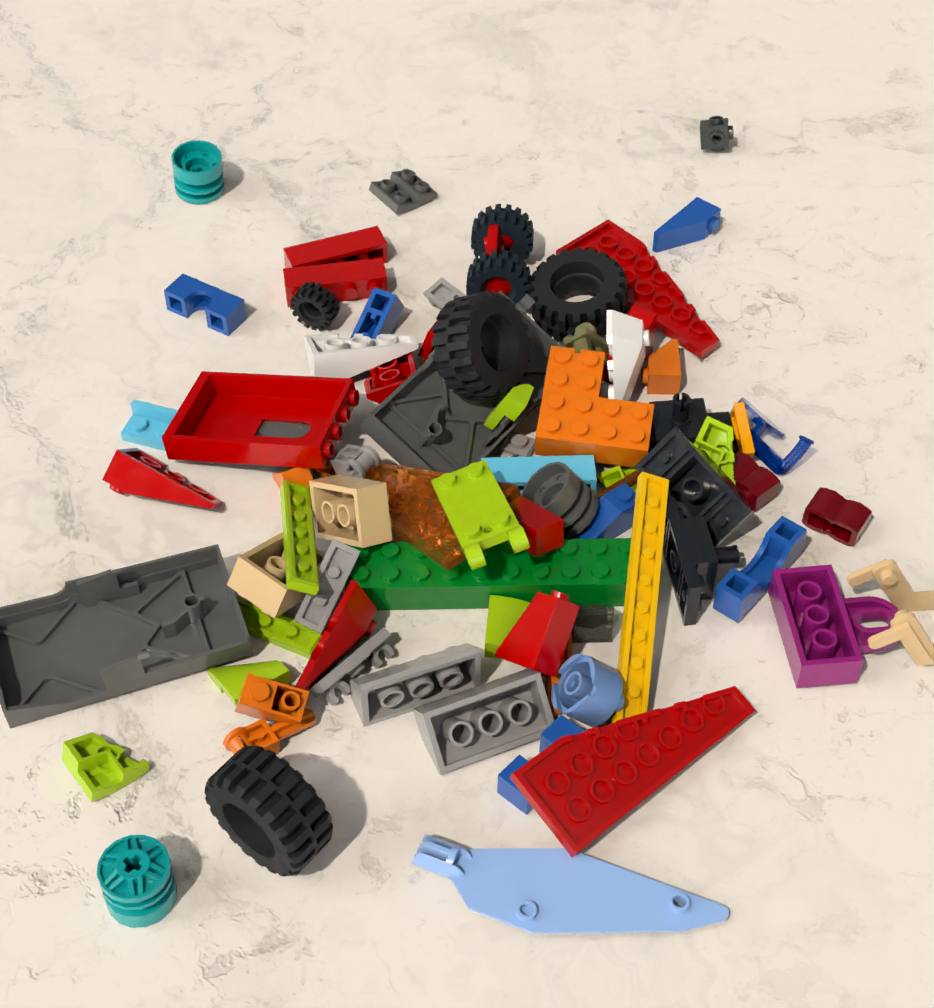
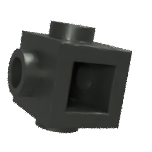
[700,116,734,151]

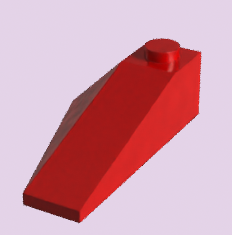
[364,352,417,404]
[102,448,223,509]
[295,580,377,691]

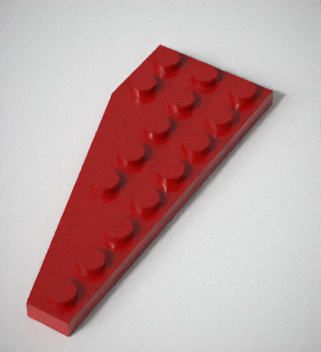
[556,219,720,359]
[509,686,756,857]

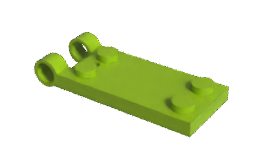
[431,460,530,570]

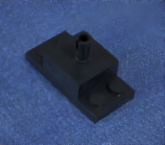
[648,393,738,454]
[634,427,754,548]
[662,497,740,626]

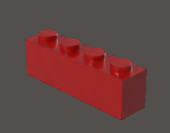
[283,226,388,268]
[283,258,388,307]
[498,484,564,557]

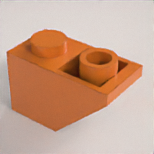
[234,673,310,723]

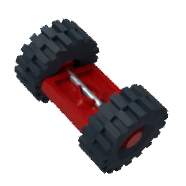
[466,204,534,304]

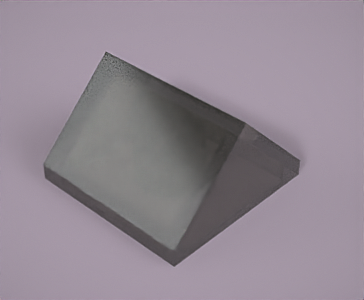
[571,604,614,643]

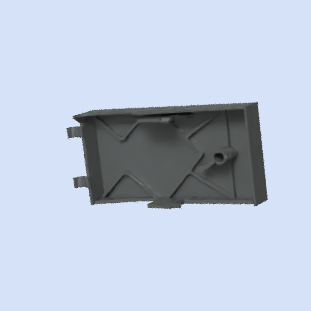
[360,290,572,501]
[0,544,253,729]

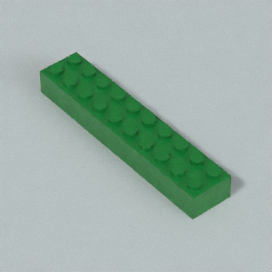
[345,538,631,610]

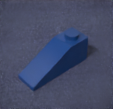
[652,197,721,253]
[350,287,404,339]
[568,483,636,539]

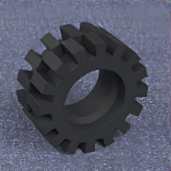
[290,281,340,331]

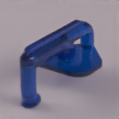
[730,397,814,476]

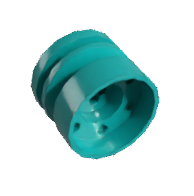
[171,140,224,204]
[97,835,177,928]

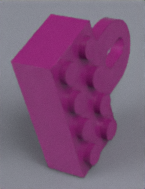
[768,564,900,688]

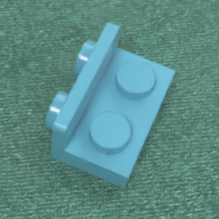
[121,400,178,451]

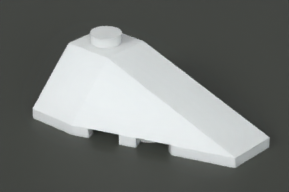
[606,310,650,401]
[304,333,418,378]

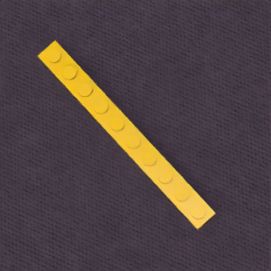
[612,472,669,723]

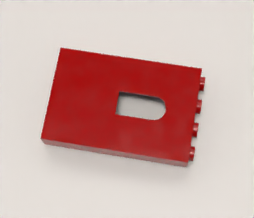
[162,371,360,469]

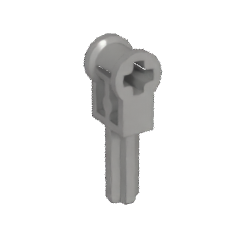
[328,444,381,479]

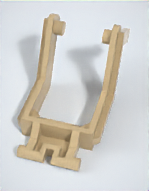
[847,559,934,665]

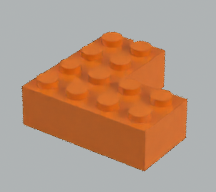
[535,345,654,467]

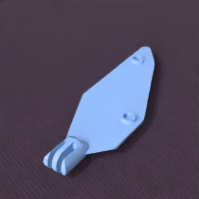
[412,834,729,934]

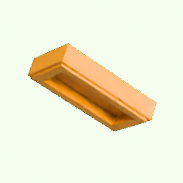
[730,402,755,459]

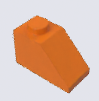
[641,339,681,395]

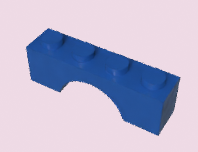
[713,516,807,623]

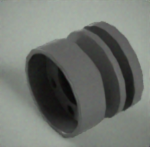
[521,462,599,539]

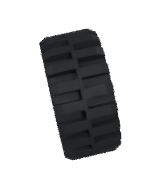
[529,247,628,343]
[431,291,532,401]
[204,745,333,877]

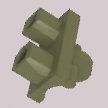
[563,322,609,365]

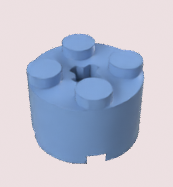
[551,654,625,728]

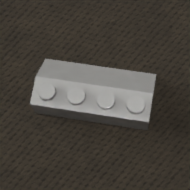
[350,643,481,727]
[413,668,554,775]

